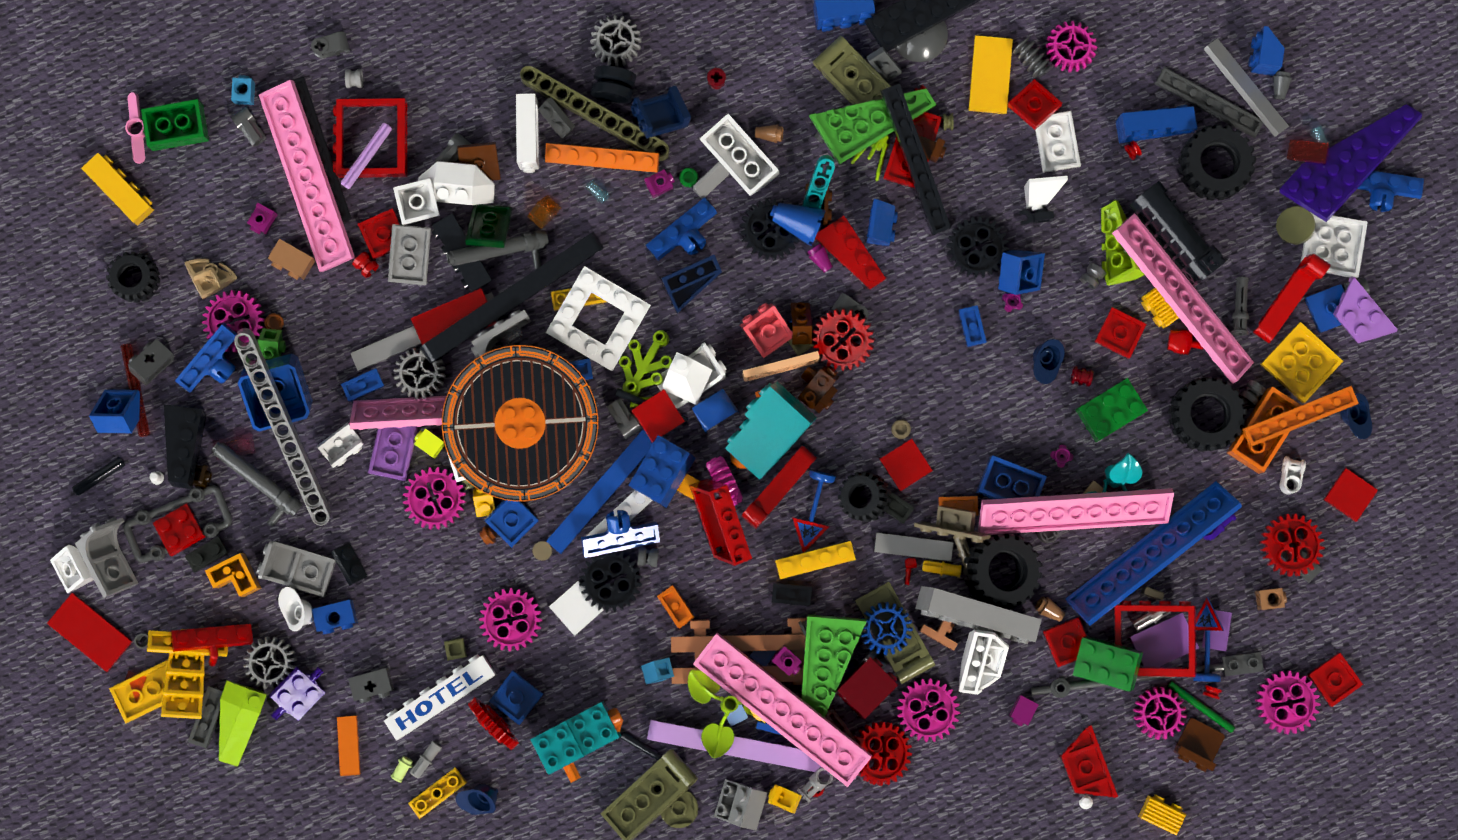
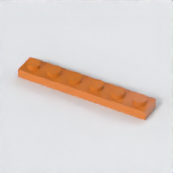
[545,143,659,172]
[1242,386,1359,447]

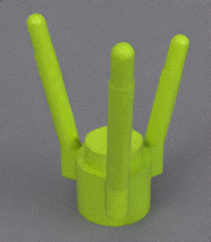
[851,136,889,181]

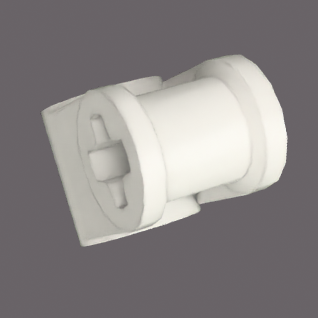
[1280,456,1306,495]

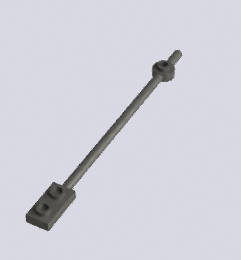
[1030,652,1264,698]

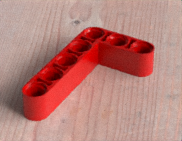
[1253,253,1331,343]
[741,445,817,529]

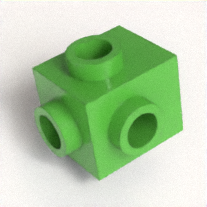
[257,328,286,359]

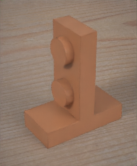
[919,621,958,650]

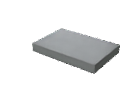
[388,224,431,285]

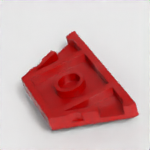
[1060,725,1118,798]

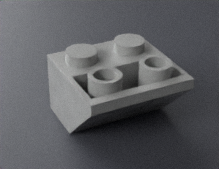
[714,779,767,830]

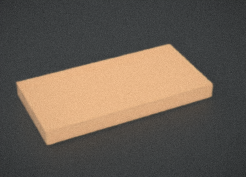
[742,351,820,382]

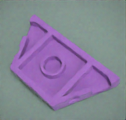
[1333,276,1398,343]

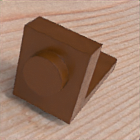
[918,135,947,163]
[805,181,832,225]
[791,302,812,345]
[798,365,839,409]
[801,367,838,414]

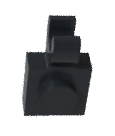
[1019,209,1054,226]

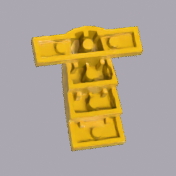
[147,629,228,719]

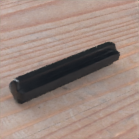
[72,457,125,496]

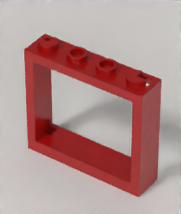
[333,98,407,178]
[689,479,752,566]
[1115,600,1196,677]

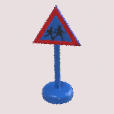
[792,470,836,553]
[1193,597,1224,682]

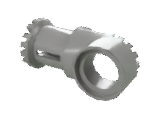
[797,767,833,803]

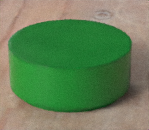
[679,168,698,188]

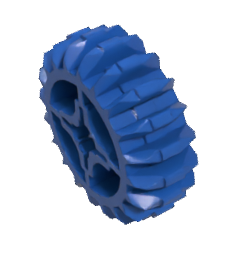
[860,602,913,655]

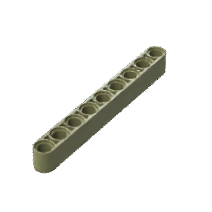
[520,66,669,161]

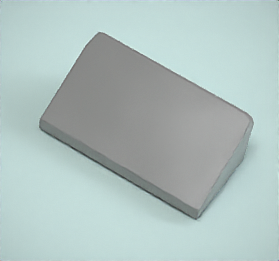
[693,162,729,199]

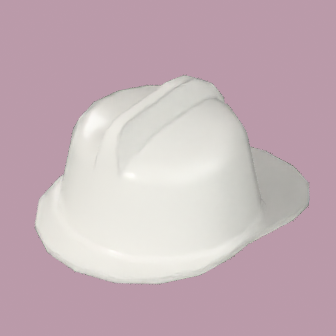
[278,587,313,631]

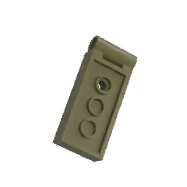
[812,36,890,105]
[854,582,935,684]
[601,749,698,840]

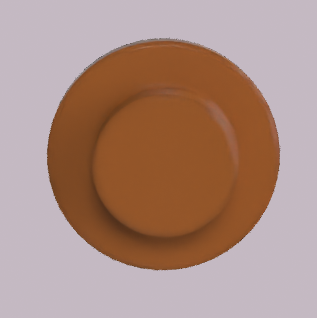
[264,313,284,330]
[479,526,497,545]

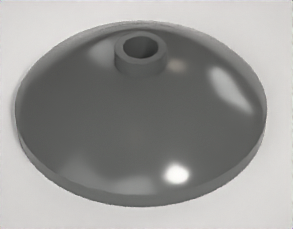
[895,21,948,63]

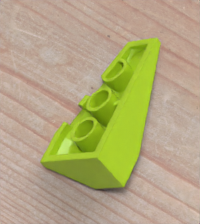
[1101,200,1145,286]
[219,680,266,766]

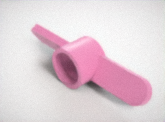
[125,92,145,164]

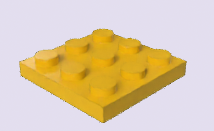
[1260,322,1343,403]

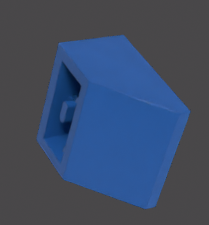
[1248,26,1285,76]

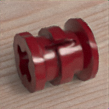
[707,68,726,90]
[1071,365,1094,387]

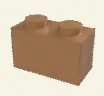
[268,239,316,280]

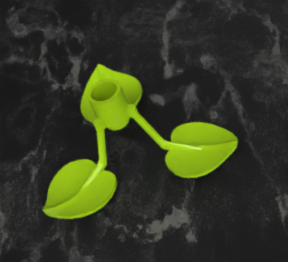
[688,670,753,759]

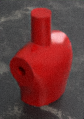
[1167,330,1203,355]

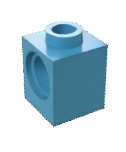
[231,75,255,105]
[641,658,674,685]

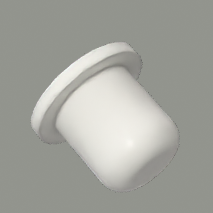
[149,471,164,485]
[1079,795,1093,809]

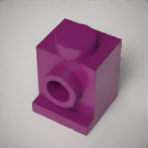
[644,169,675,199]
[247,202,277,235]
[771,645,802,676]

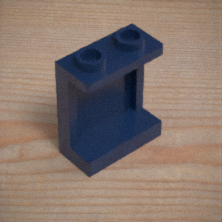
[631,86,691,139]

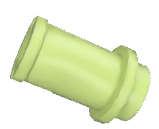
[391,756,413,783]

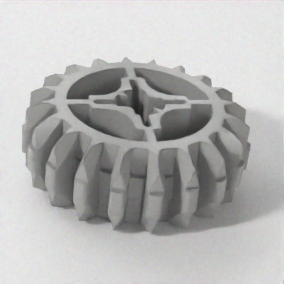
[590,15,642,67]
[393,348,446,399]
[243,637,297,689]

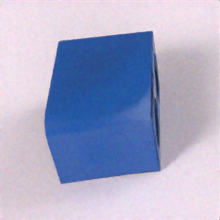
[692,389,739,433]

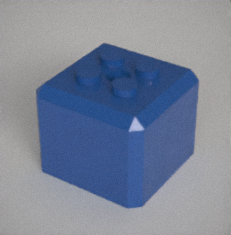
[238,353,313,432]

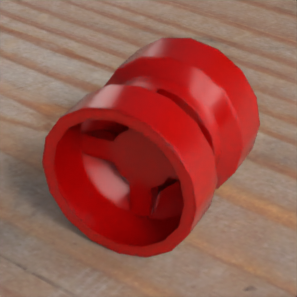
[352,251,379,278]

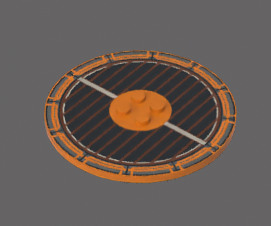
[442,345,598,501]

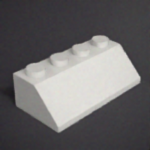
[700,114,780,196]

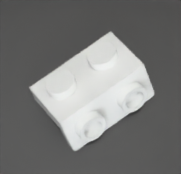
[317,422,364,468]

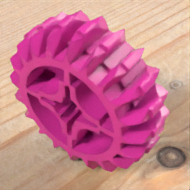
[1045,21,1097,73]
[706,456,743,506]
[1133,687,1187,740]

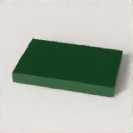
[466,204,512,248]

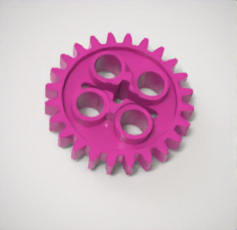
[202,290,265,353]
[403,467,466,530]
[479,588,543,651]
[1255,671,1321,734]
[896,678,960,742]

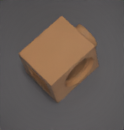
[1255,588,1287,610]

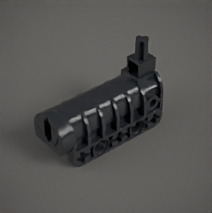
[1129,181,1228,287]

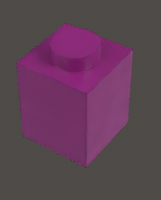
[1009,695,1039,727]

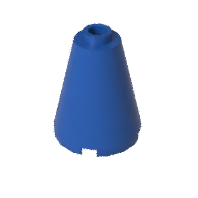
[770,203,826,246]

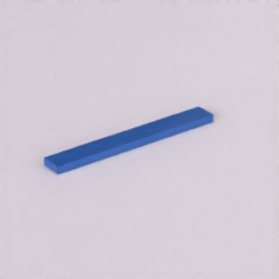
[546,430,654,554]

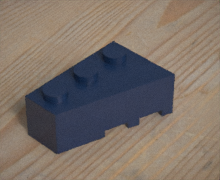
[661,255,722,313]

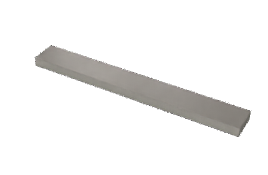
[350,292,494,371]

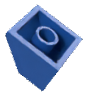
[866,199,898,246]
[998,250,1045,295]
[89,390,140,433]

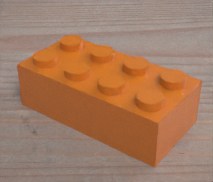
[1226,386,1301,474]

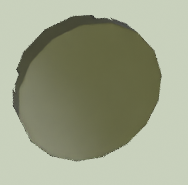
[1276,206,1316,245]
[661,791,698,828]

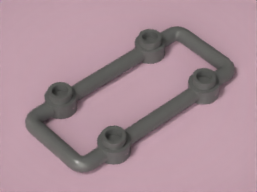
[123,485,232,563]

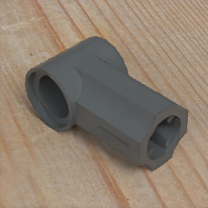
[231,107,266,147]
[435,133,471,163]
[607,398,642,439]

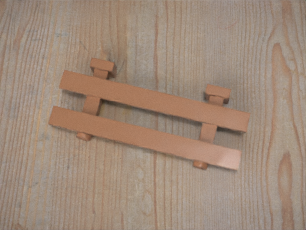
[671,617,807,685]

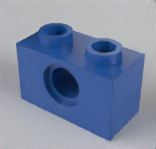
[312,600,358,635]

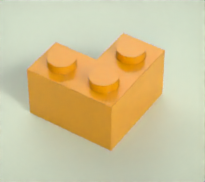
[205,553,262,597]

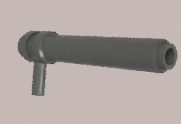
[446,230,548,270]
[211,441,303,527]

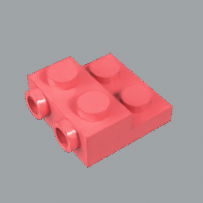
[740,303,792,358]

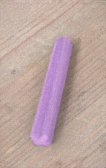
[341,123,392,189]

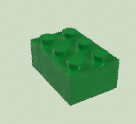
[141,99,209,151]
[1075,378,1148,443]
[1073,636,1143,692]

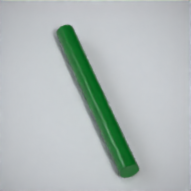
[1167,681,1235,733]

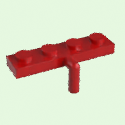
[171,624,253,666]

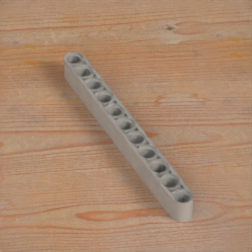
[234,328,331,526]

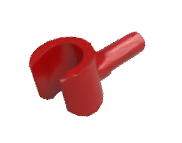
[905,557,917,585]

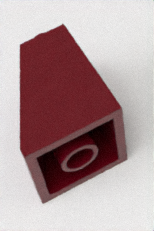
[836,657,898,719]

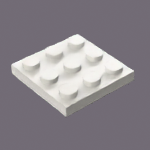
[1301,213,1368,279]

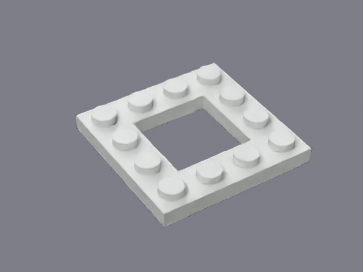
[546,266,651,371]

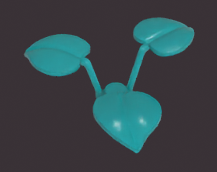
[1085,453,1148,494]

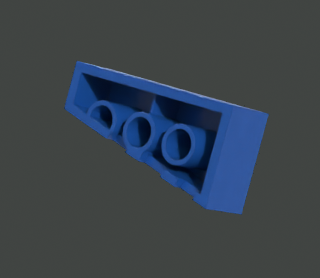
[1115,105,1198,144]

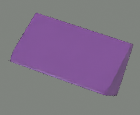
[1202,610,1232,651]

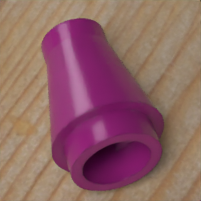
[807,243,833,273]

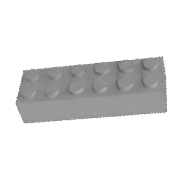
[915,586,1041,644]

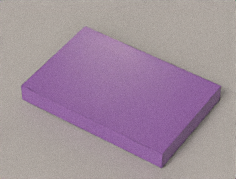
[368,426,418,481]
[1129,613,1199,667]

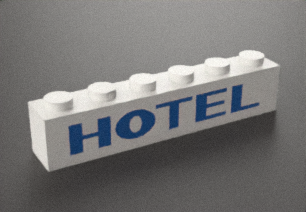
[384,654,497,741]

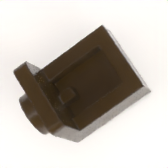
[193,464,212,488]

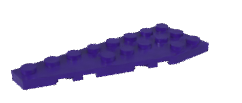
[1279,104,1422,222]

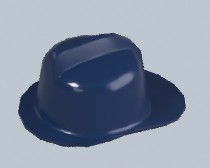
[1033,339,1065,384]
[1340,393,1372,439]
[456,783,498,815]

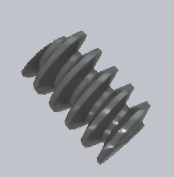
[1013,37,1054,78]

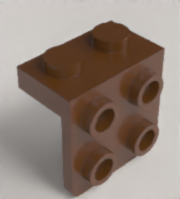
[1173,718,1225,772]

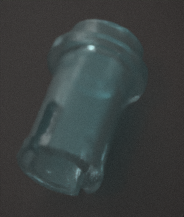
[1310,126,1330,151]
[585,180,610,204]

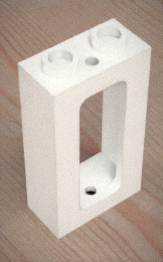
[516,94,539,173]

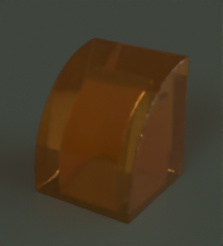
[527,195,561,229]

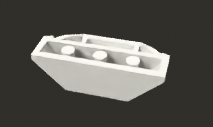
[418,161,495,205]
[958,630,1009,695]

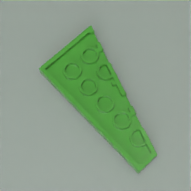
[809,89,936,165]
[801,614,867,717]

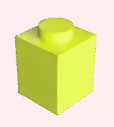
[414,429,445,459]

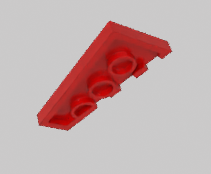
[815,216,886,290]

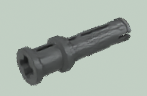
[1231,277,1249,336]

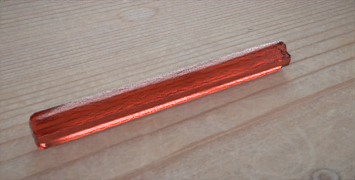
[121,343,150,437]

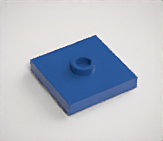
[1304,284,1345,334]
[484,500,539,548]
[489,670,543,725]

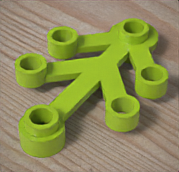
[619,330,673,396]

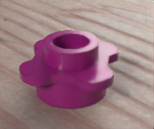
[1002,293,1023,312]
[1050,445,1073,468]

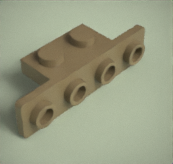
[914,505,990,543]

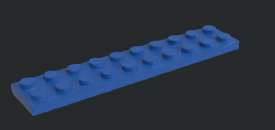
[1066,481,1242,626]

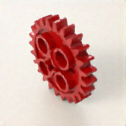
[812,308,875,371]
[1260,514,1325,577]
[468,697,519,750]
[854,721,912,786]

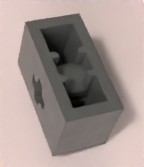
[128,339,174,386]
[348,668,394,704]

